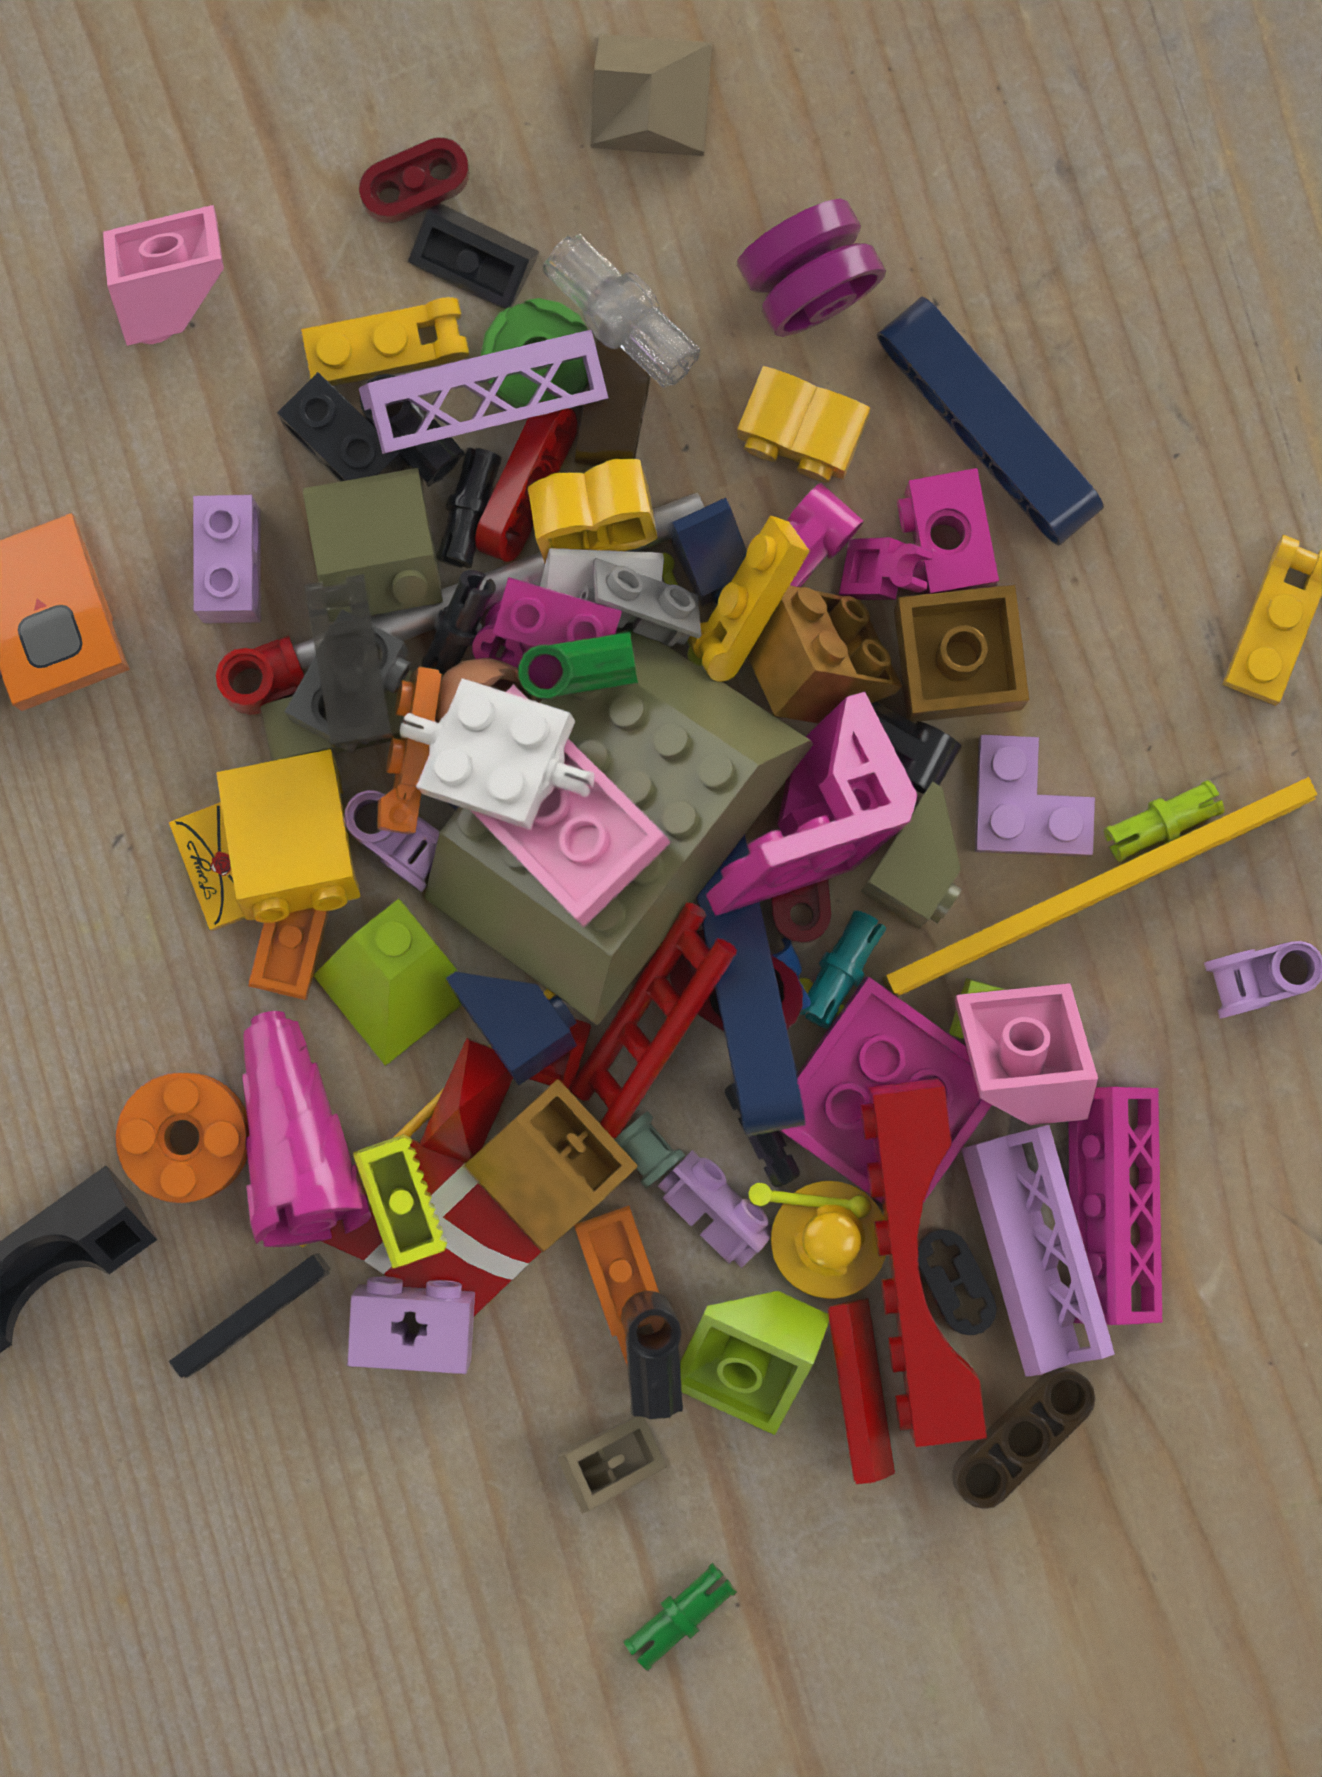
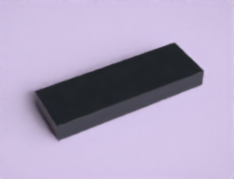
[169,1253,331,1379]

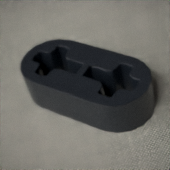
[918,1229,997,1336]

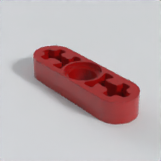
[475,401,577,562]

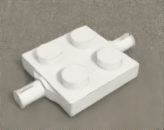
[400,678,594,830]

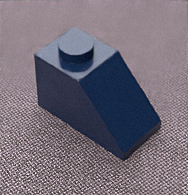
[672,497,747,607]
[446,972,577,1086]

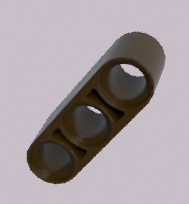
[575,302,662,467]
[952,1367,1096,1509]

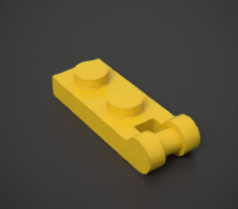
[301,297,470,386]
[688,515,810,682]
[1222,534,1322,706]

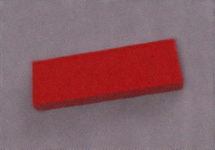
[828,1298,895,1485]

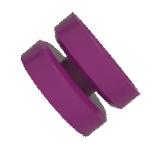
[737,198,886,337]

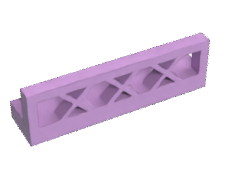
[359,330,608,454]
[961,1125,1115,1377]

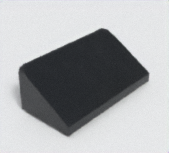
[408,204,539,309]

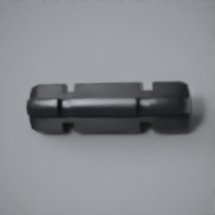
[725,1082,800,1188]

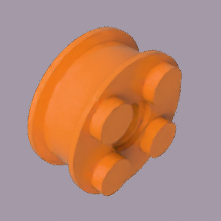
[116,1073,250,1203]

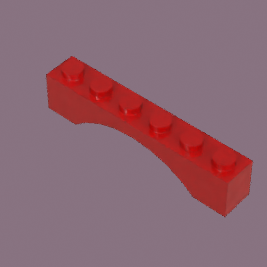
[860,1078,987,1447]

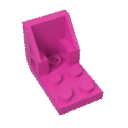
[706,692,917,916]

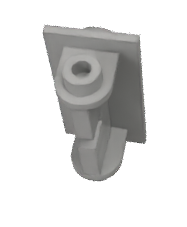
[579,558,701,647]

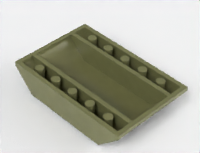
[425,628,814,1026]

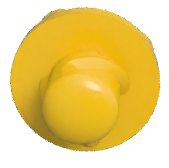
[771,1181,886,1299]

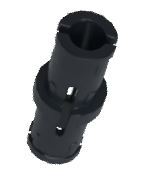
[436,447,502,569]
[421,570,496,677]

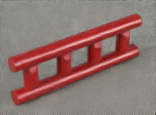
[570,902,737,1138]

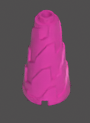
[242,1011,371,1247]

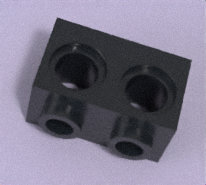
[277,372,406,482]

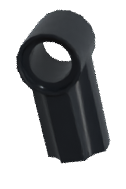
[360,374,465,487]
[871,702,962,794]
[621,1291,683,1420]

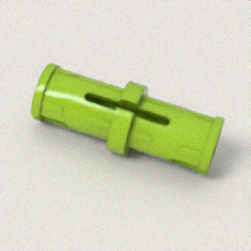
[1104,780,1225,862]

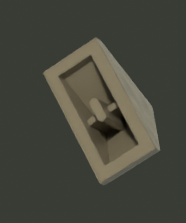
[557,1416,667,1513]

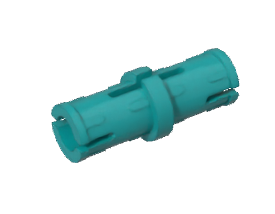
[800,910,886,1028]

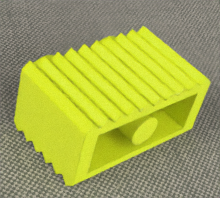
[353,1134,447,1268]

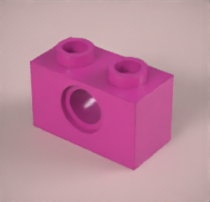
[897,468,999,595]

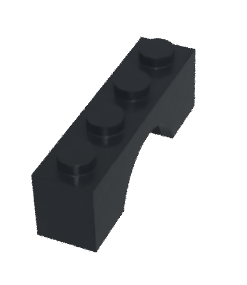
[0,1166,157,1353]

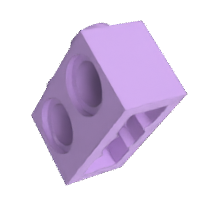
[193,495,261,623]

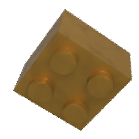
[894,585,1030,722]

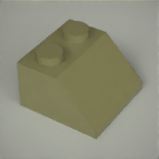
[303,468,443,623]
[861,782,962,929]

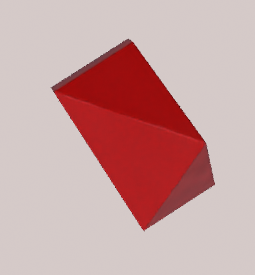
[419,1038,513,1163]

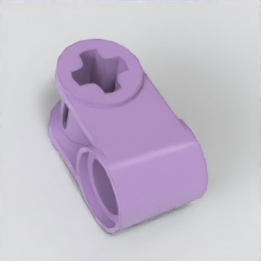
[344,790,440,892]
[1204,941,1322,1019]

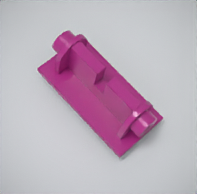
[492,577,622,647]

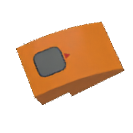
[0,513,130,711]

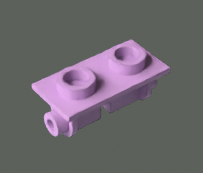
[658,1150,772,1268]

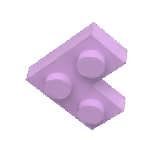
[975,735,1095,857]

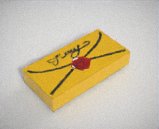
[169,802,245,931]

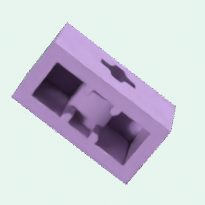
[348,1276,475,1374]

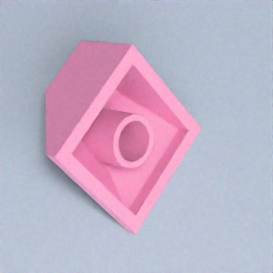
[103,205,224,346]
[955,983,1098,1125]

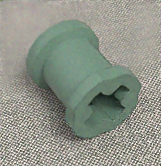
[614,1111,685,1189]

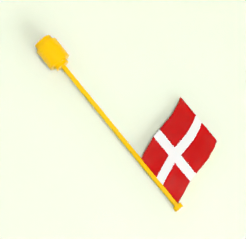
[299,989,555,1316]

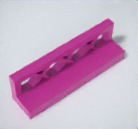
[1068,1087,1163,1325]

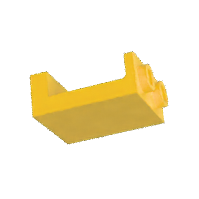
[216,749,361,923]

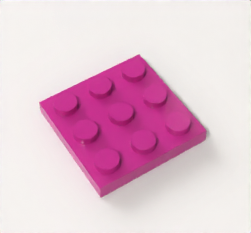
[780,977,992,1203]

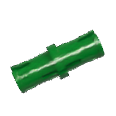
[623,1563,738,1671]

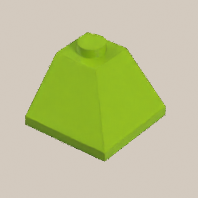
[313,898,462,1066]
[680,1291,829,1435]

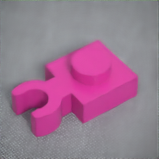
[839,537,933,600]

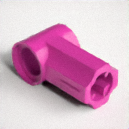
[787,483,864,587]

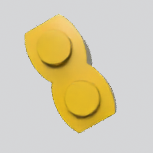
[737,366,870,483]
[528,459,658,563]

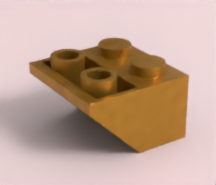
[748,585,902,724]
[463,1079,638,1253]

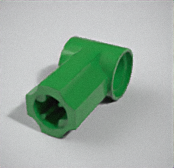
[518,632,638,699]

